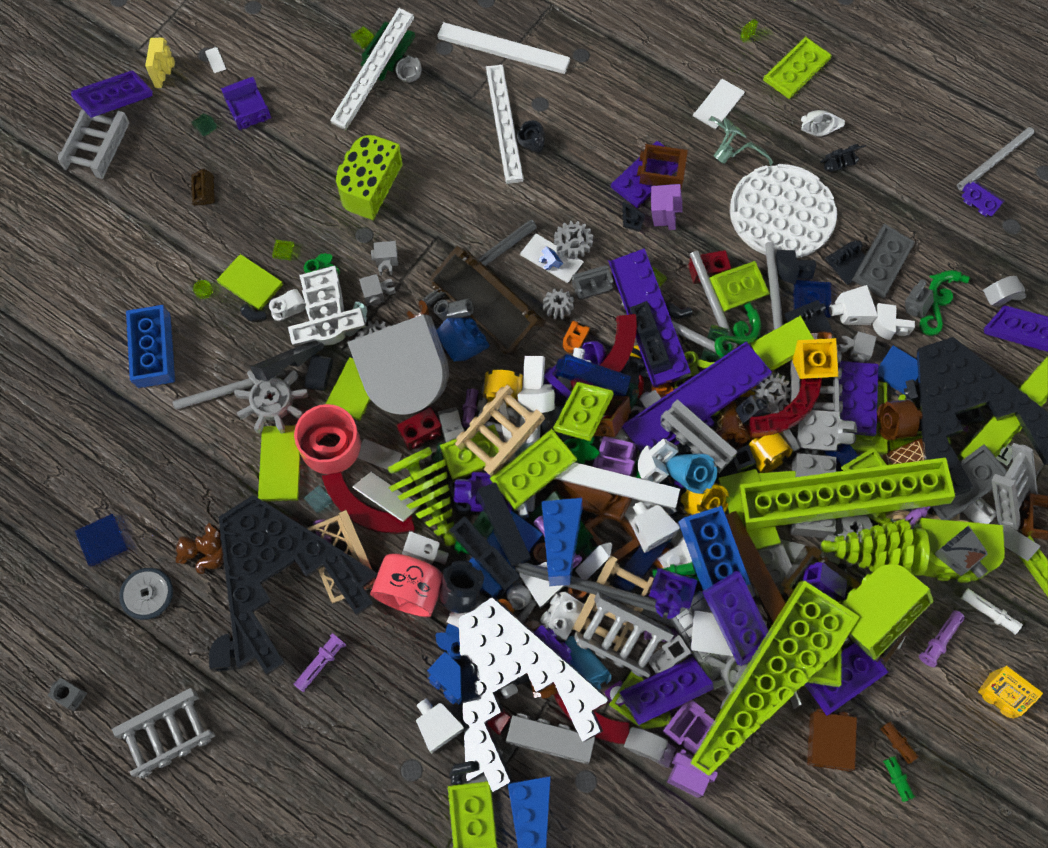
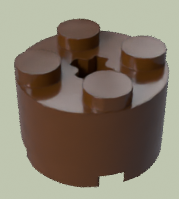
[877,400,922,440]

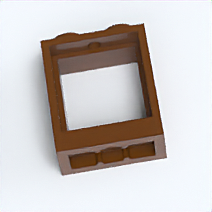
[637,144,688,188]
[593,395,631,437]
[1020,493,1048,540]
[584,515,642,564]

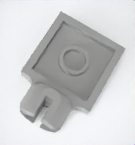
[797,410,857,452]

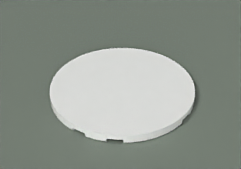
[730,164,837,258]

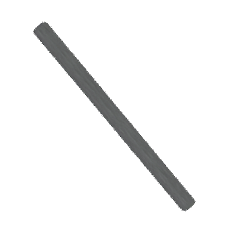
[422,220,536,308]
[515,562,668,616]

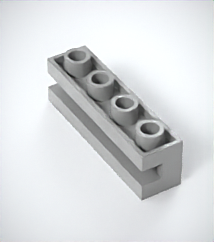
[660,399,737,473]
[506,714,595,764]

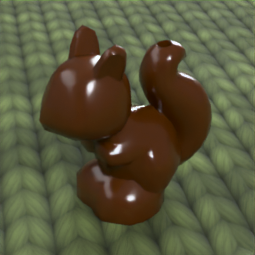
[176,523,224,574]

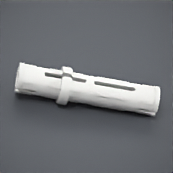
[961,588,1023,634]

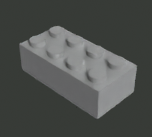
[790,453,836,538]

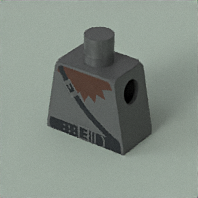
[934,526,988,579]

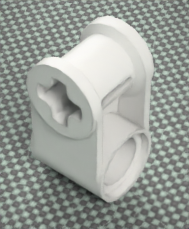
[269,289,306,321]

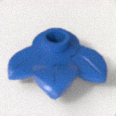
[436,623,461,660]

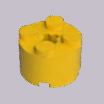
[483,370,523,406]
[749,433,793,473]
[681,482,729,515]

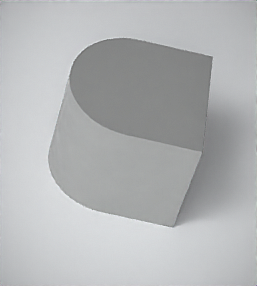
[347,315,449,414]

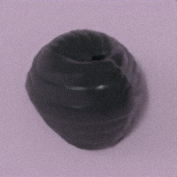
[517,120,545,153]

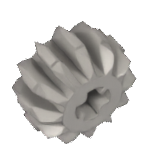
[543,288,574,320]

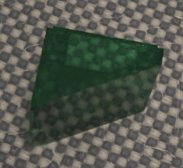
[191,113,217,136]

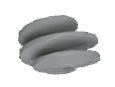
[834,515,872,541]

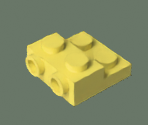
[145,38,175,88]

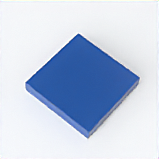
[878,346,918,395]

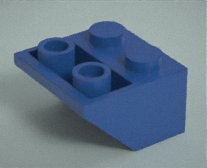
[436,317,490,362]
[427,652,463,706]

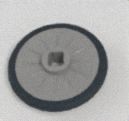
[119,568,173,620]

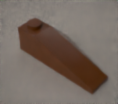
[551,463,613,513]

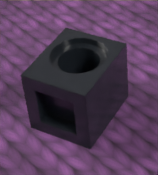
[735,395,771,426]

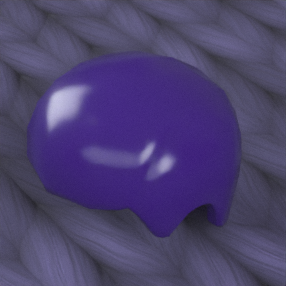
[582,341,607,369]

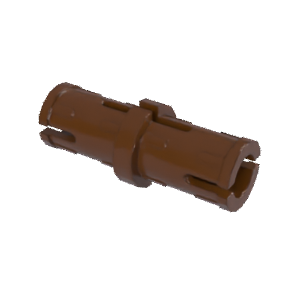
[880,721,919,764]

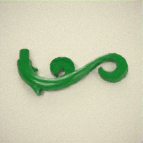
[919,270,970,336]
[714,302,761,358]

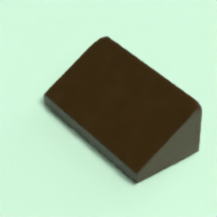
[191,168,214,206]

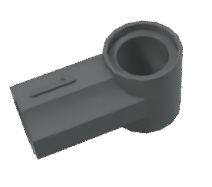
[434,299,474,321]

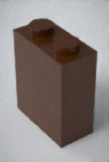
[807,709,857,772]

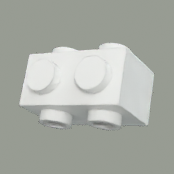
[540,592,585,641]

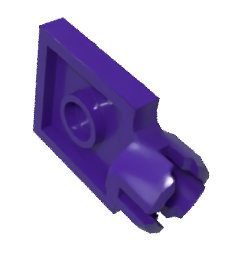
[453,472,512,513]
[649,568,697,619]

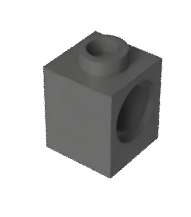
[47,677,87,711]

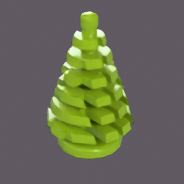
[387,447,456,546]
[821,519,930,576]

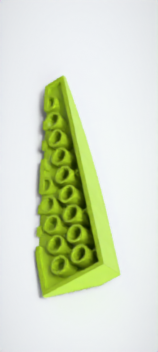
[690,581,860,776]

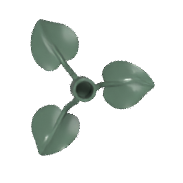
[709,116,773,166]

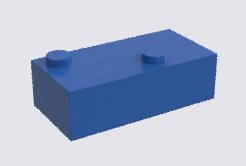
[126,305,175,388]
[678,506,750,591]
[469,510,543,599]

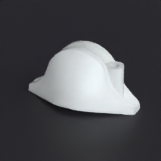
[801,110,845,136]

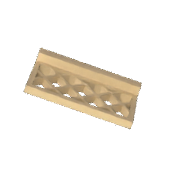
[307,510,376,604]

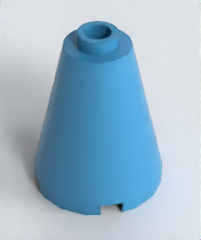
[665,453,717,494]
[565,636,612,689]

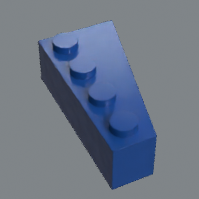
[542,498,583,587]
[508,777,550,848]

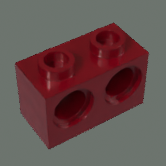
[688,250,731,284]
[397,407,443,450]

